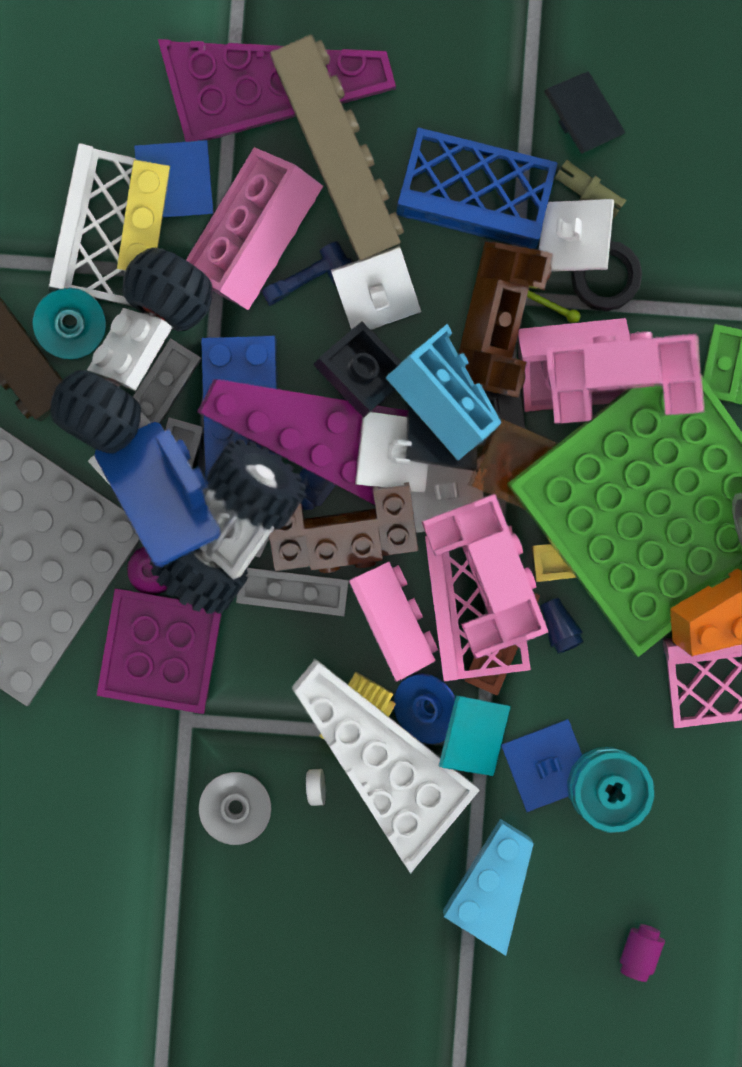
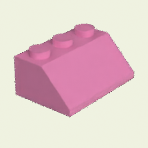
[518,318,630,412]
[349,561,438,681]

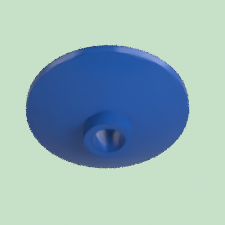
[394,674,455,744]

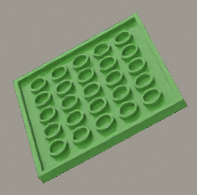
[507,377,742,657]

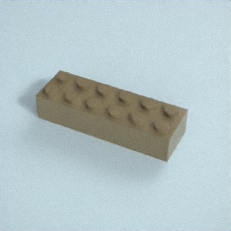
[270,34,404,260]

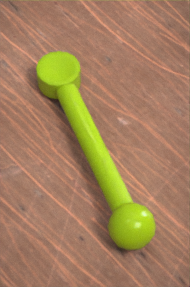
[527,290,581,323]

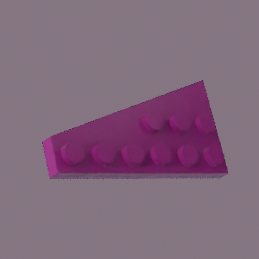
[158,39,396,142]
[198,379,407,506]

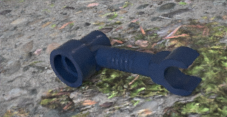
[261,241,354,306]

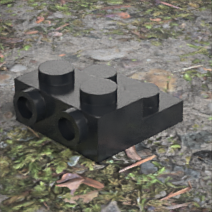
[313,321,402,418]

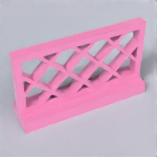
[425,526,531,681]
[663,638,742,728]

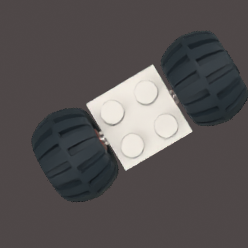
[50,248,212,453]

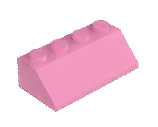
[186,147,323,310]

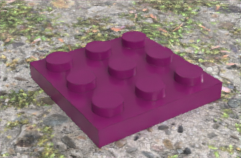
[97,588,222,714]

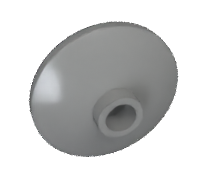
[199,772,271,845]

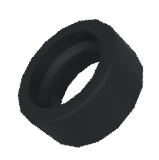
[571,241,642,312]

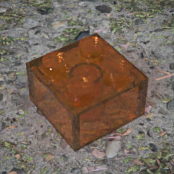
[468,418,558,511]

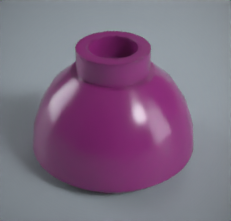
[127,546,168,595]

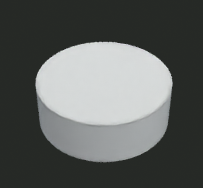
[306,769,326,806]

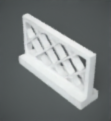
[48,143,136,307]

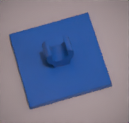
[134,140,214,217]
[501,719,582,812]

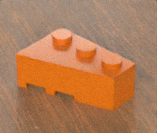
[670,569,742,657]

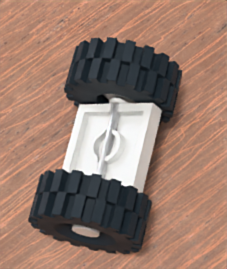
[150,440,306,614]

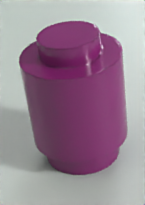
[619,924,665,982]

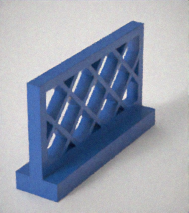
[396,127,558,249]

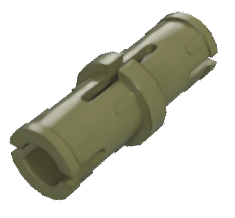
[554,159,627,219]

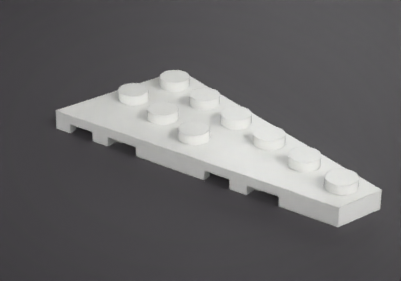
[292,659,480,874]

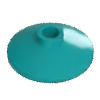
[33,288,106,359]

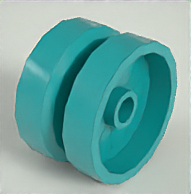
[567,747,655,833]

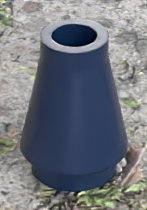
[540,598,584,654]

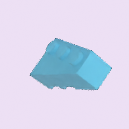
[385,324,501,460]
[443,819,534,956]

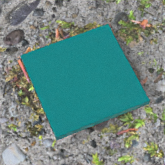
[438,695,511,776]

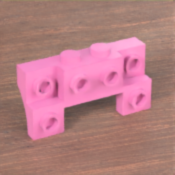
[546,332,704,424]
[422,494,548,658]

